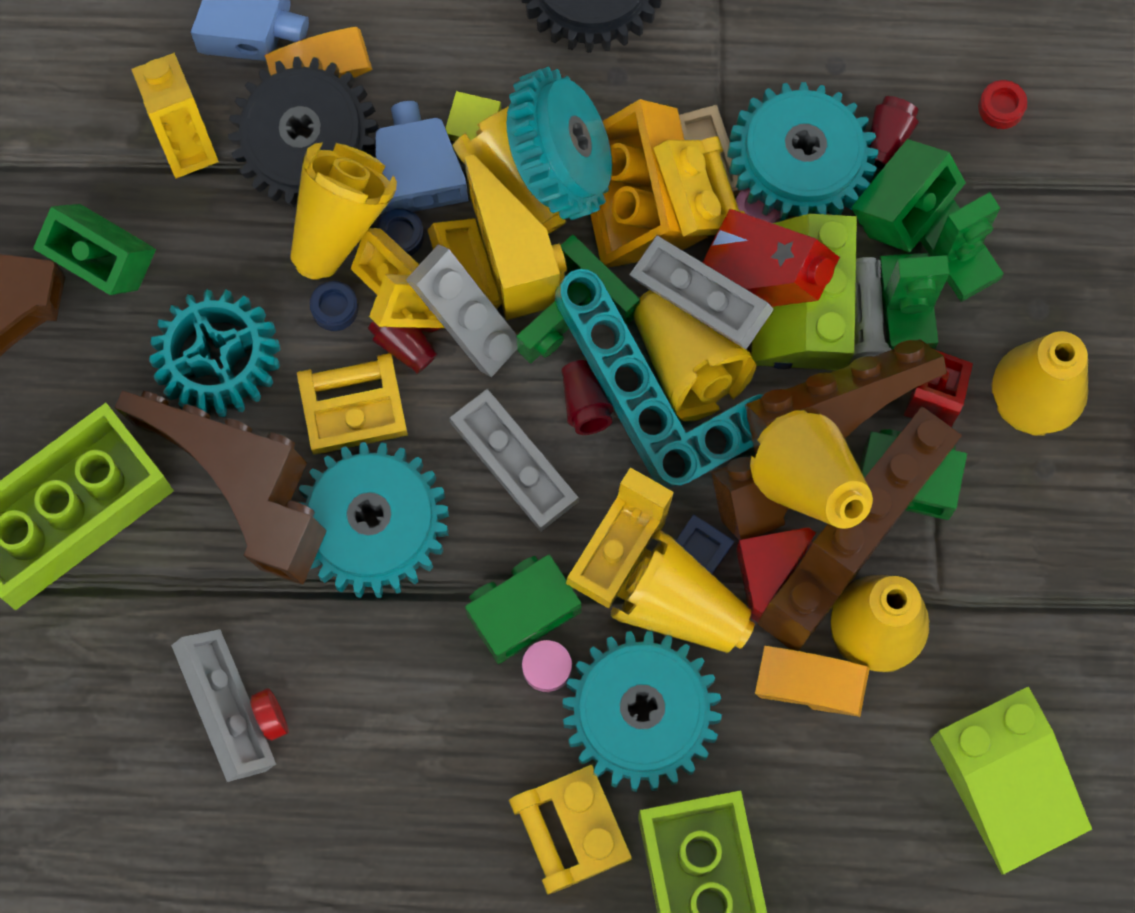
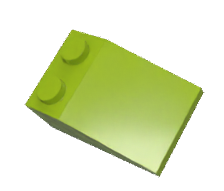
[930,686,1092,875]

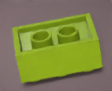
[751,214,857,370]

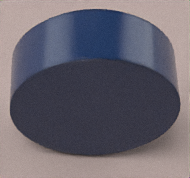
[376,209,424,256]
[310,281,358,331]

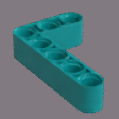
[555,269,763,488]

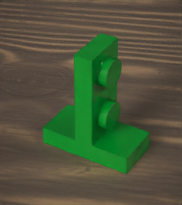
[920,192,1004,302]
[516,234,640,364]
[879,253,950,350]

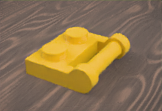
[653,136,745,237]
[297,353,408,455]
[509,765,632,895]

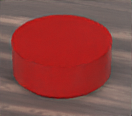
[978,80,1028,129]
[250,688,289,741]

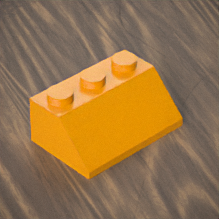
[590,99,707,268]

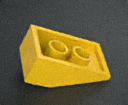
[465,154,567,320]

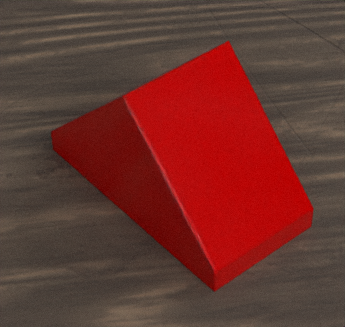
[904,350,973,427]
[736,527,816,622]

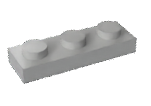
[629,236,774,350]
[406,244,518,377]
[450,389,579,532]
[171,629,276,782]

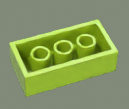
[0,402,174,610]
[638,790,767,913]

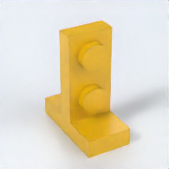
[131,53,219,179]
[351,228,445,328]
[566,467,674,608]

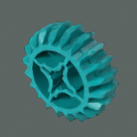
[149,289,281,418]

